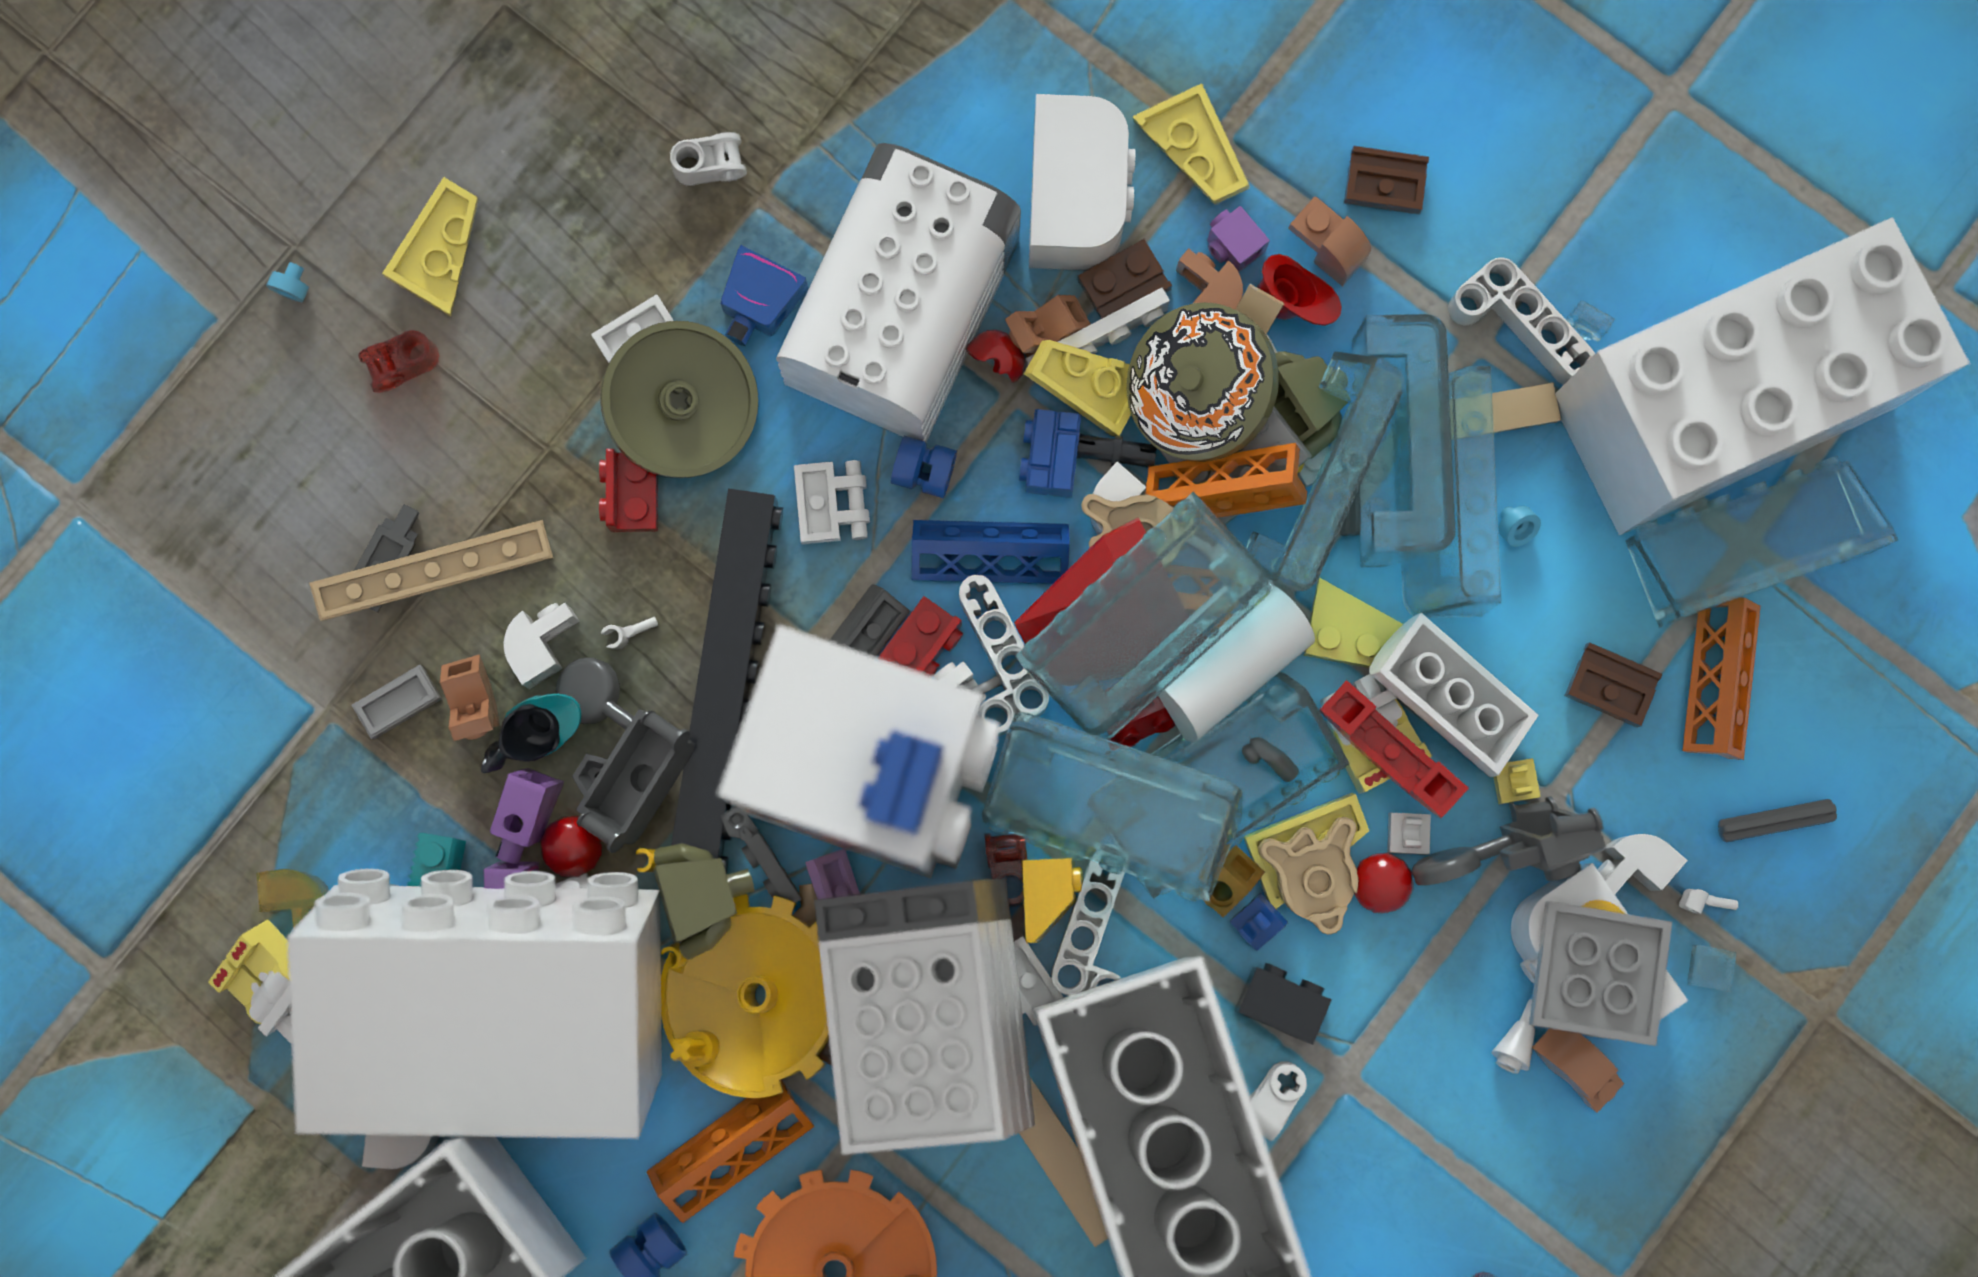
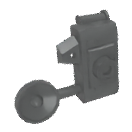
[556,658,695,853]
[1412,796,1606,886]

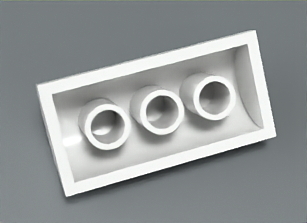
[1148,582,1315,742]
[1369,613,1539,777]

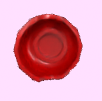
[965,329,1025,383]
[541,816,602,877]
[1354,853,1414,914]

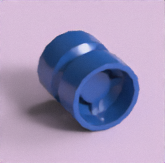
[891,435,957,499]
[609,1213,687,1277]

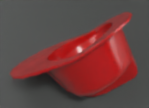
[1257,254,1342,326]

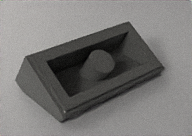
[828,584,910,658]

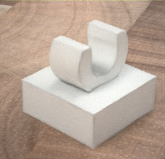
[1387,813,1431,855]

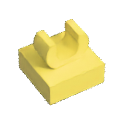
[1493,758,1541,804]

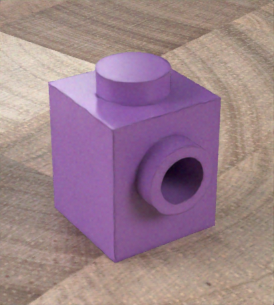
[1207,206,1270,272]

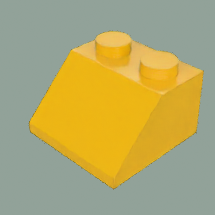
[1022,858,1083,943]

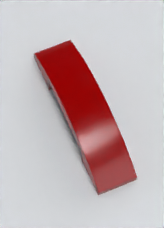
[1319,680,1469,818]

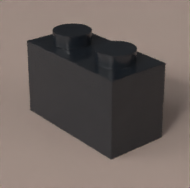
[1234,963,1332,1045]

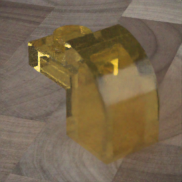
[256,869,330,930]

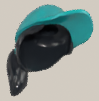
[481,694,581,773]

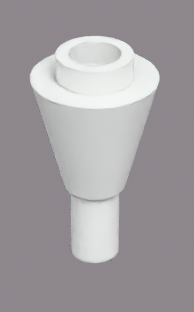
[1492,999,1535,1074]

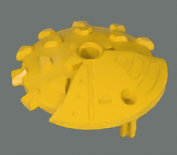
[661,894,829,1098]

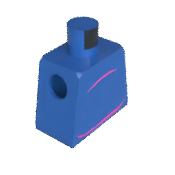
[720,245,809,346]

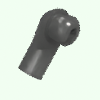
[1242,737,1299,782]

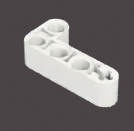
[1448,257,1595,385]
[959,575,1049,736]
[1051,844,1127,1009]

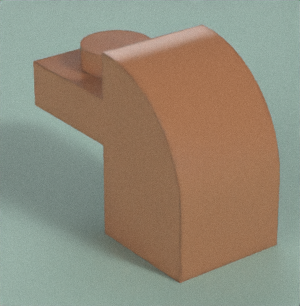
[1288,196,1371,287]
[1176,248,1243,309]
[1005,295,1091,358]
[440,655,499,741]
[1532,1028,1624,1113]

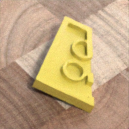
[1132,83,1250,205]
[382,177,478,317]
[1024,340,1131,436]
[1304,577,1403,668]
[1243,793,1369,909]

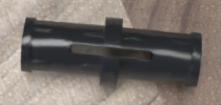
[1077,433,1157,467]

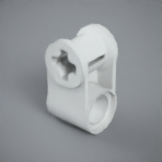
[670,132,747,185]
[1249,1061,1307,1141]

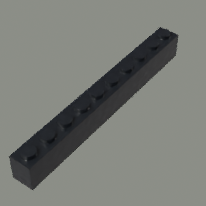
[671,488,783,875]

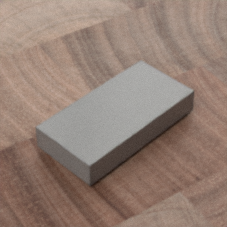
[352,665,442,740]

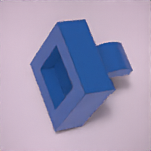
[1229,893,1288,951]

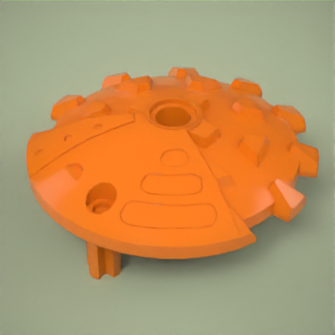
[734,1169,937,1277]

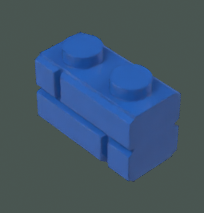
[1019,409,1081,498]
[858,730,944,836]

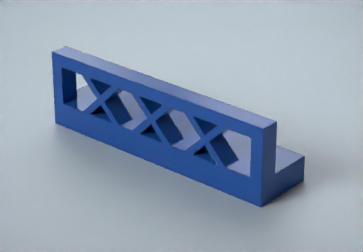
[912,520,1070,584]

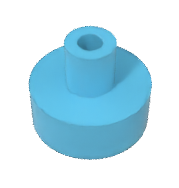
[266,262,309,302]
[1499,506,1541,547]

